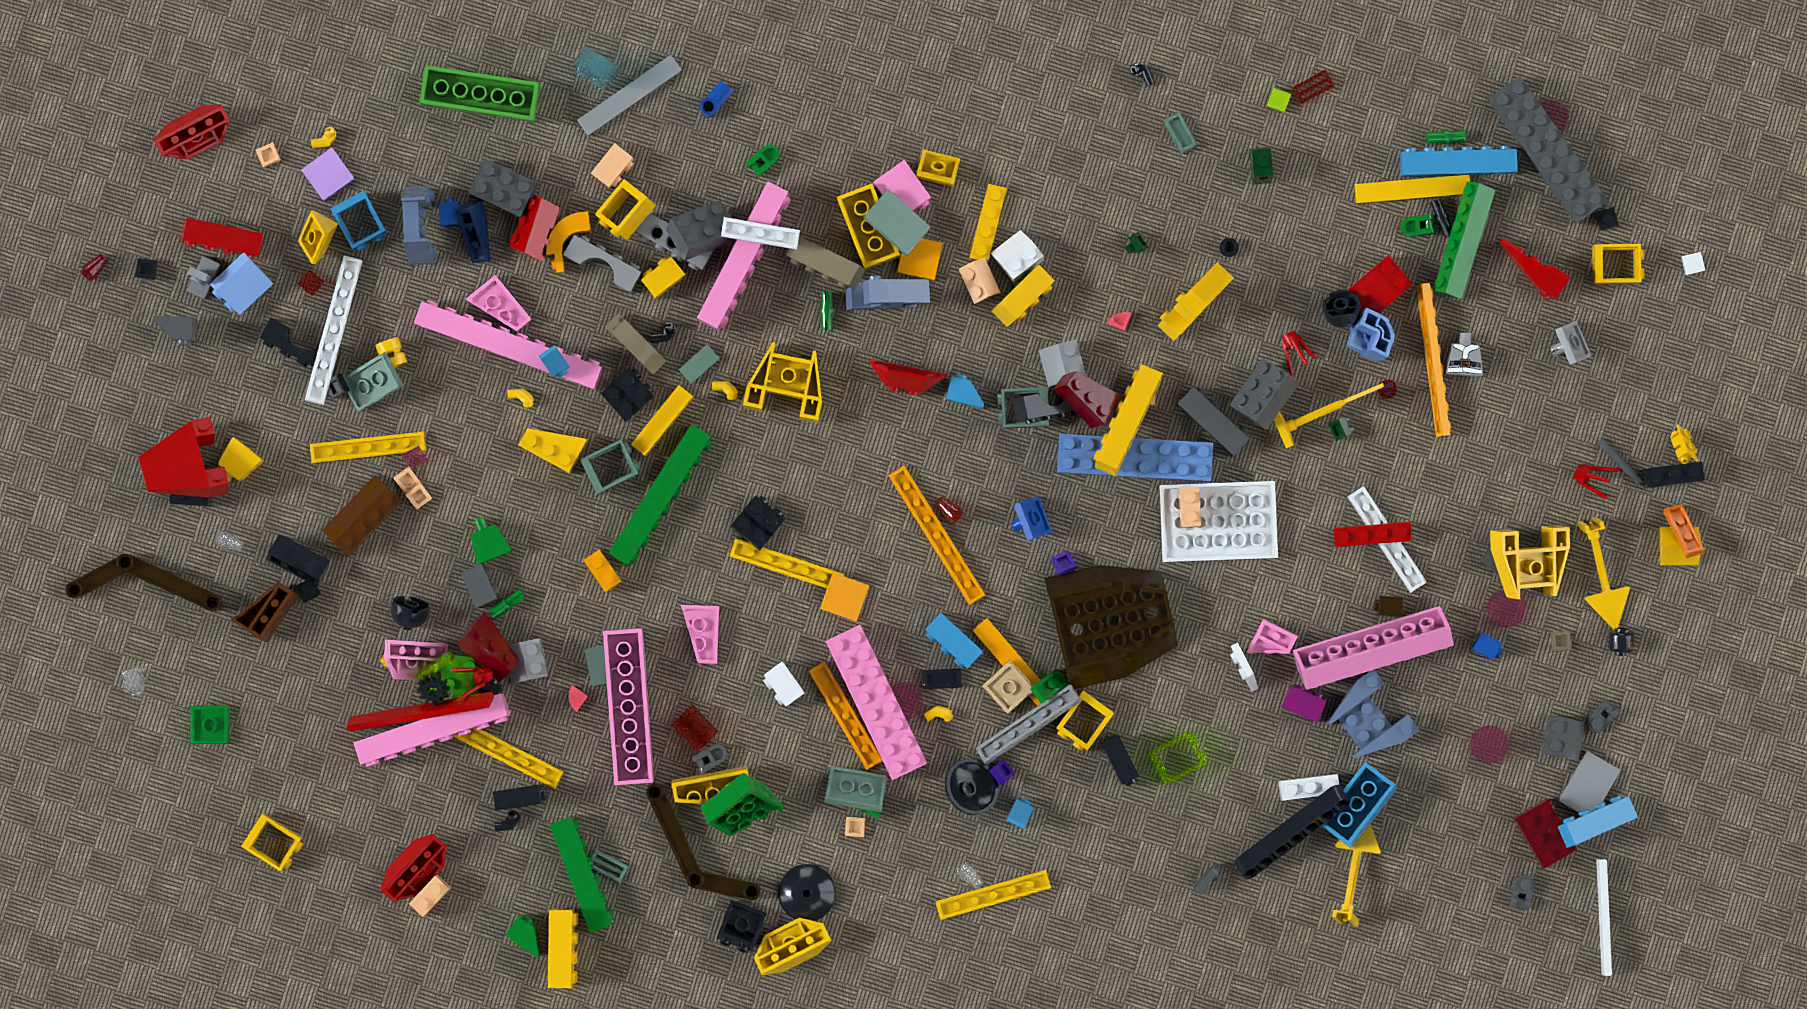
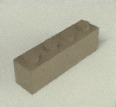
[785,236,865,290]

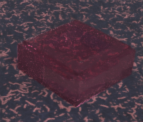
[402,445,428,469]

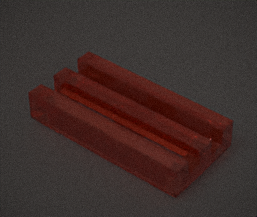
[1291,70,1334,105]

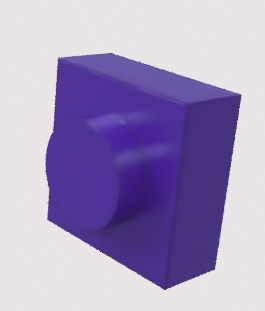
[1051,550,1077,577]
[989,759,1016,786]

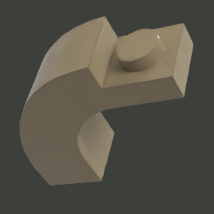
[605,314,666,374]

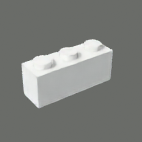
[1278,774,1339,801]

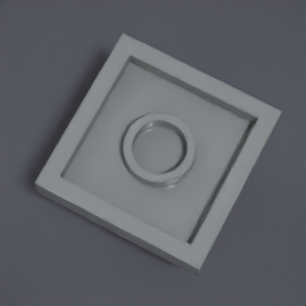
[1551,321,1592,365]

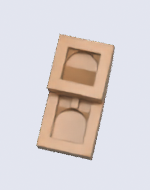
[393,466,432,510]

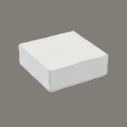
[1681,252,1705,275]

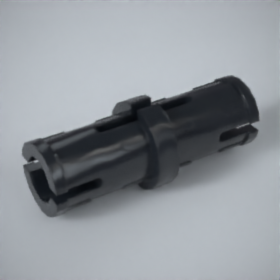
[1430,198,1452,238]

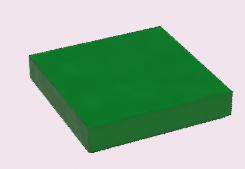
[190,706,230,744]

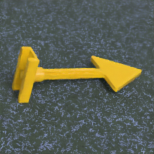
[1274,383,1384,448]
[1577,517,1630,630]
[1332,824,1381,927]

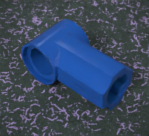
[700,80,733,118]

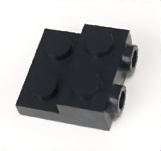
[601,367,654,422]
[730,495,785,551]
[716,900,767,953]

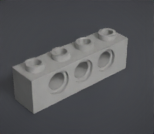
[636,213,714,272]

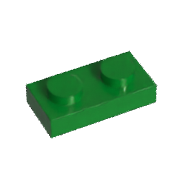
[1030,668,1068,704]

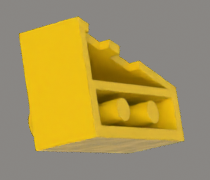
[991,265,1055,327]
[518,428,589,474]

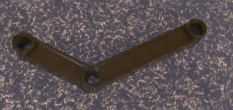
[65,554,223,611]
[646,783,761,900]

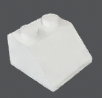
[990,230,1044,283]
[763,662,805,706]

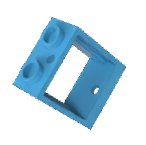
[330,191,388,251]

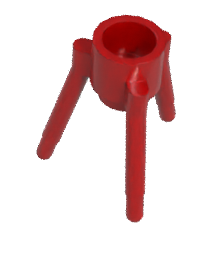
[1281,330,1316,379]
[1573,464,1621,499]
[451,667,493,701]

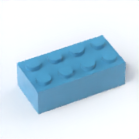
[1322,762,1398,848]

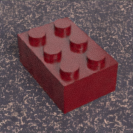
[1512,799,1578,869]

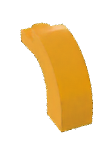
[546,211,591,274]

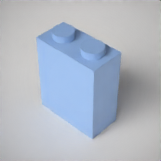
[210,252,273,315]

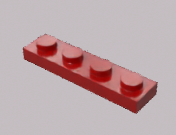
[1334,521,1412,547]

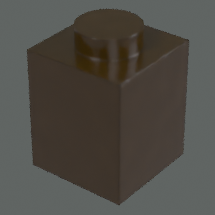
[1374,596,1403,617]

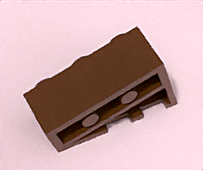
[230,582,299,643]

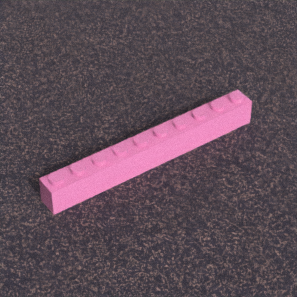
[414,300,603,390]

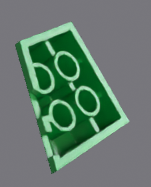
[701,773,785,837]

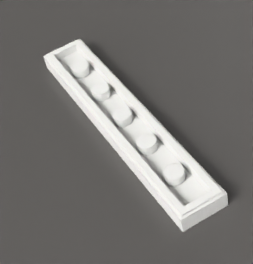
[1347,486,1427,593]
[1596,859,1612,976]

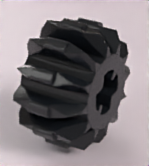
[417,672,450,706]

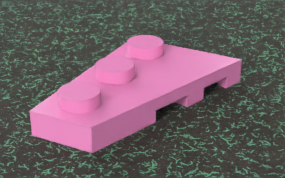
[466,275,532,332]
[681,605,719,664]

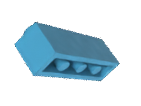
[1558,795,1638,848]

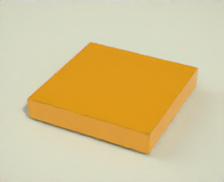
[897,238,943,281]
[820,573,869,622]

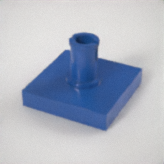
[1011,496,1053,541]

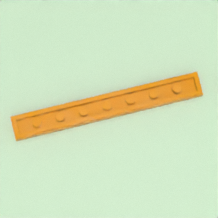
[888,465,986,606]

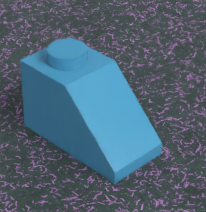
[539,345,570,378]
[946,374,984,409]
[1006,797,1034,829]

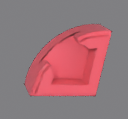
[1107,312,1132,331]
[569,685,588,712]

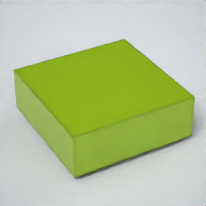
[1267,88,1291,113]

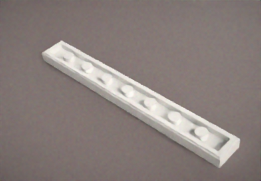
[305,255,363,405]

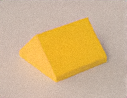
[916,149,960,187]
[298,210,338,264]
[1660,527,1702,565]

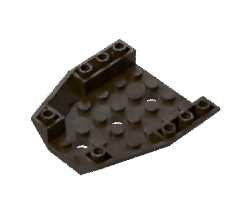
[1044,565,1178,689]

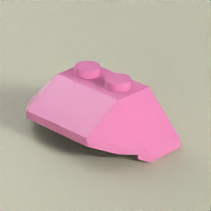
[384,640,448,680]

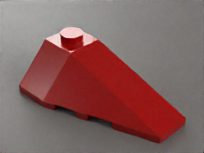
[1498,238,1571,300]

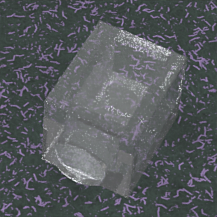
[121,667,147,696]

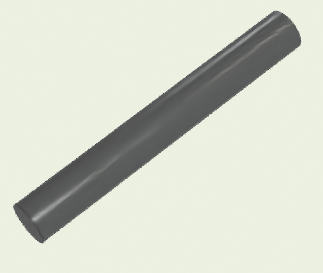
[1597,438,1643,485]

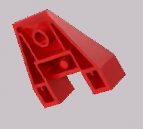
[138,417,229,497]

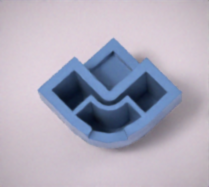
[1346,308,1395,361]

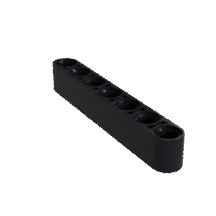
[1235,785,1350,880]

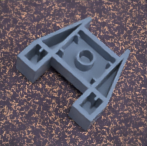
[401,186,437,265]
[845,276,930,310]
[1326,670,1420,758]

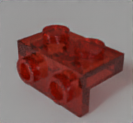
[672,704,719,752]

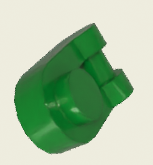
[745,144,780,178]
[1400,214,1436,237]

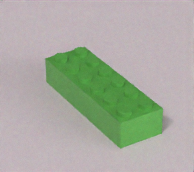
[419,65,541,123]

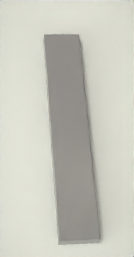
[577,55,682,136]
[975,684,1081,765]

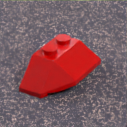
[153,104,230,160]
[870,359,946,396]
[380,834,447,902]

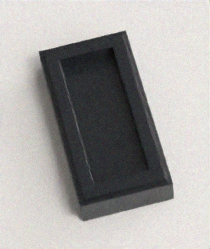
[922,668,962,689]

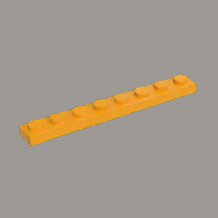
[1416,283,1451,437]

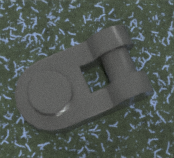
[1586,698,1620,733]
[692,744,727,774]
[1193,863,1221,895]
[1509,874,1535,911]

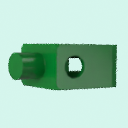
[470,517,513,565]

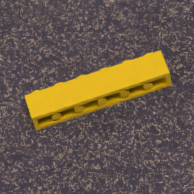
[1093,364,1163,476]

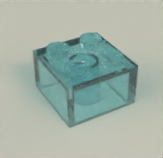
[573,45,620,90]

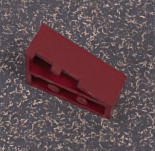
[1054,371,1123,428]

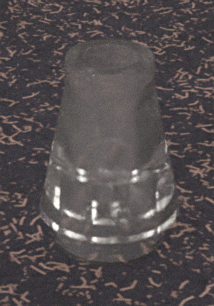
[214,530,244,552]
[955,861,984,889]

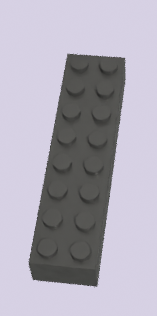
[1487,76,1608,224]

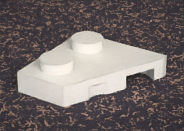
[1230,643,1258,692]

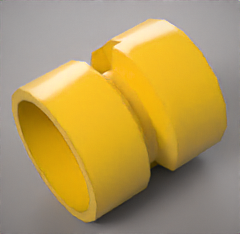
[375,337,408,368]

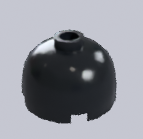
[1322,290,1361,328]
[391,596,430,630]

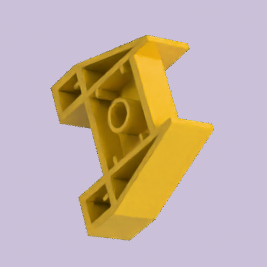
[1157,262,1234,341]
[743,342,822,423]
[1490,525,1570,599]

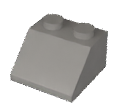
[1039,339,1086,387]
[509,638,549,684]

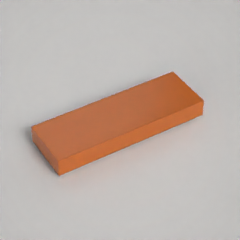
[1663,504,1705,558]

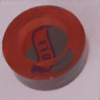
[1378,380,1397,399]

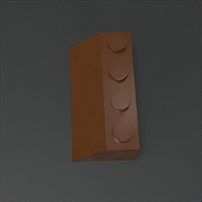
[322,475,403,557]

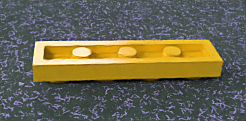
[970,184,1007,263]

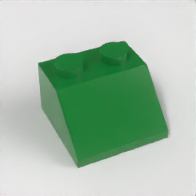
[505,914,542,958]

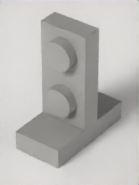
[187,256,221,299]

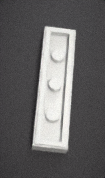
[721,217,800,250]

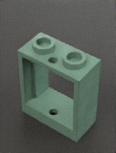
[997,387,1049,429]
[580,439,640,495]

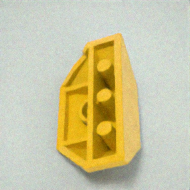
[754,918,831,976]

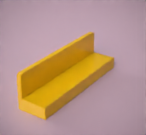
[631,385,694,456]

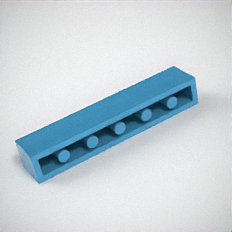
[1400,146,1518,177]

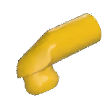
[311,127,337,149]
[712,381,738,400]
[507,389,534,408]
[924,705,953,722]

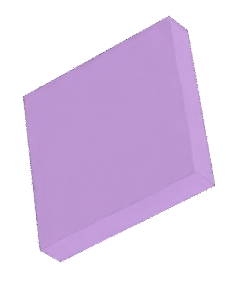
[301,148,355,201]

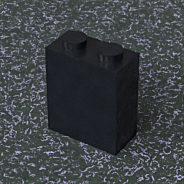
[1100,734,1139,786]
[493,784,547,811]

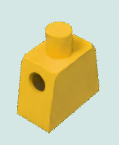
[218,437,264,482]

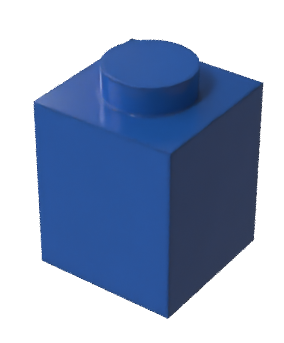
[439,198,460,228]
[1471,632,1503,660]

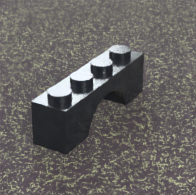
[260,318,340,367]
[1012,393,1078,424]

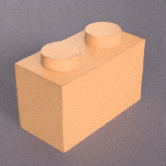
[591,143,634,189]
[959,258,1001,304]
[1179,488,1201,528]
[409,875,451,917]

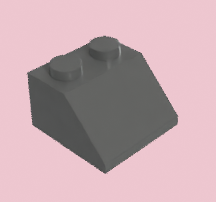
[153,316,198,346]
[1541,716,1585,760]

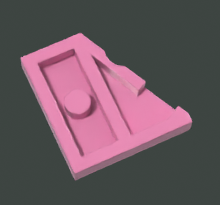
[1247,619,1298,654]

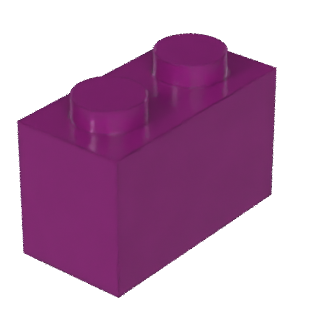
[1281,684,1326,722]

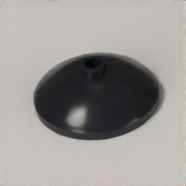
[945,758,999,815]
[778,864,836,921]

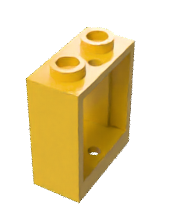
[595,180,656,240]
[1592,244,1645,284]
[1056,691,1114,751]
[241,813,303,871]

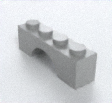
[563,234,642,293]

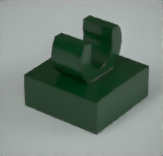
[1124,232,1149,254]
[1328,417,1354,441]

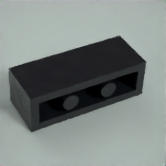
[1641,461,1705,489]
[267,534,330,587]

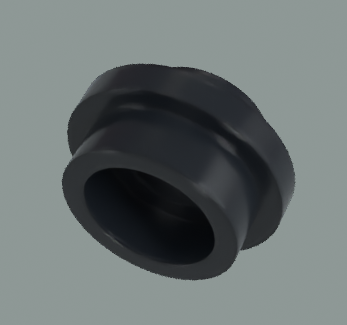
[1219,238,1239,257]

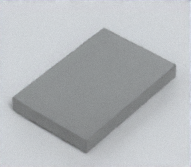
[1558,751,1621,813]

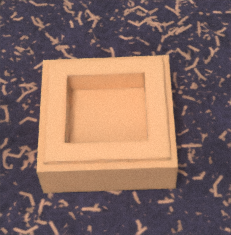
[256,142,281,168]
[845,817,865,837]

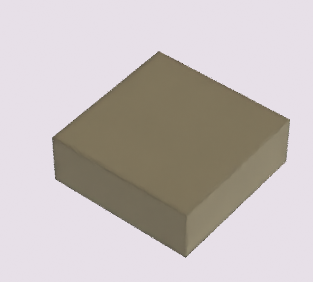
[1550,631,1572,651]

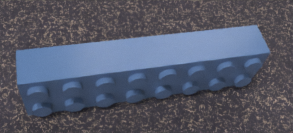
[1057,434,1213,482]

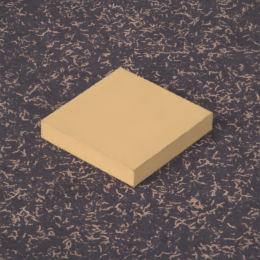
[982,660,1033,714]

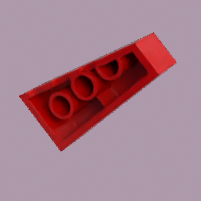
[180,218,263,259]

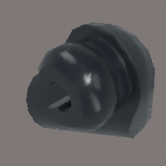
[1130,63,1155,86]
[651,322,676,343]
[494,810,520,832]

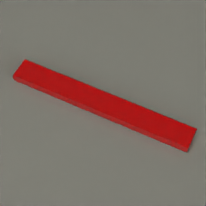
[346,692,494,732]

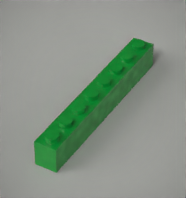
[609,424,712,566]

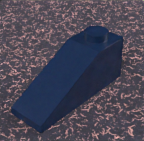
[455,200,490,263]

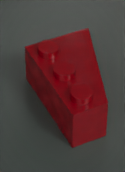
[456,611,519,682]

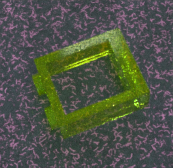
[416,650,475,700]
[1147,730,1208,786]

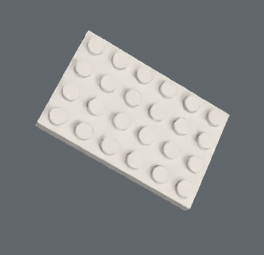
[1159,481,1278,562]

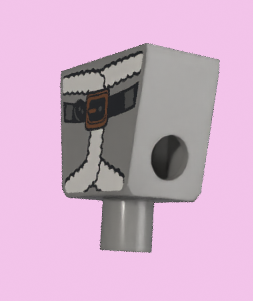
[1444,333,1483,377]

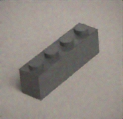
[1177,387,1249,456]

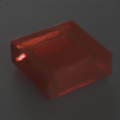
[297,269,324,296]

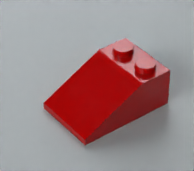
[1348,255,1413,313]

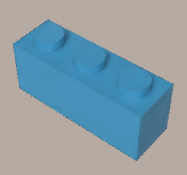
[925,613,983,669]

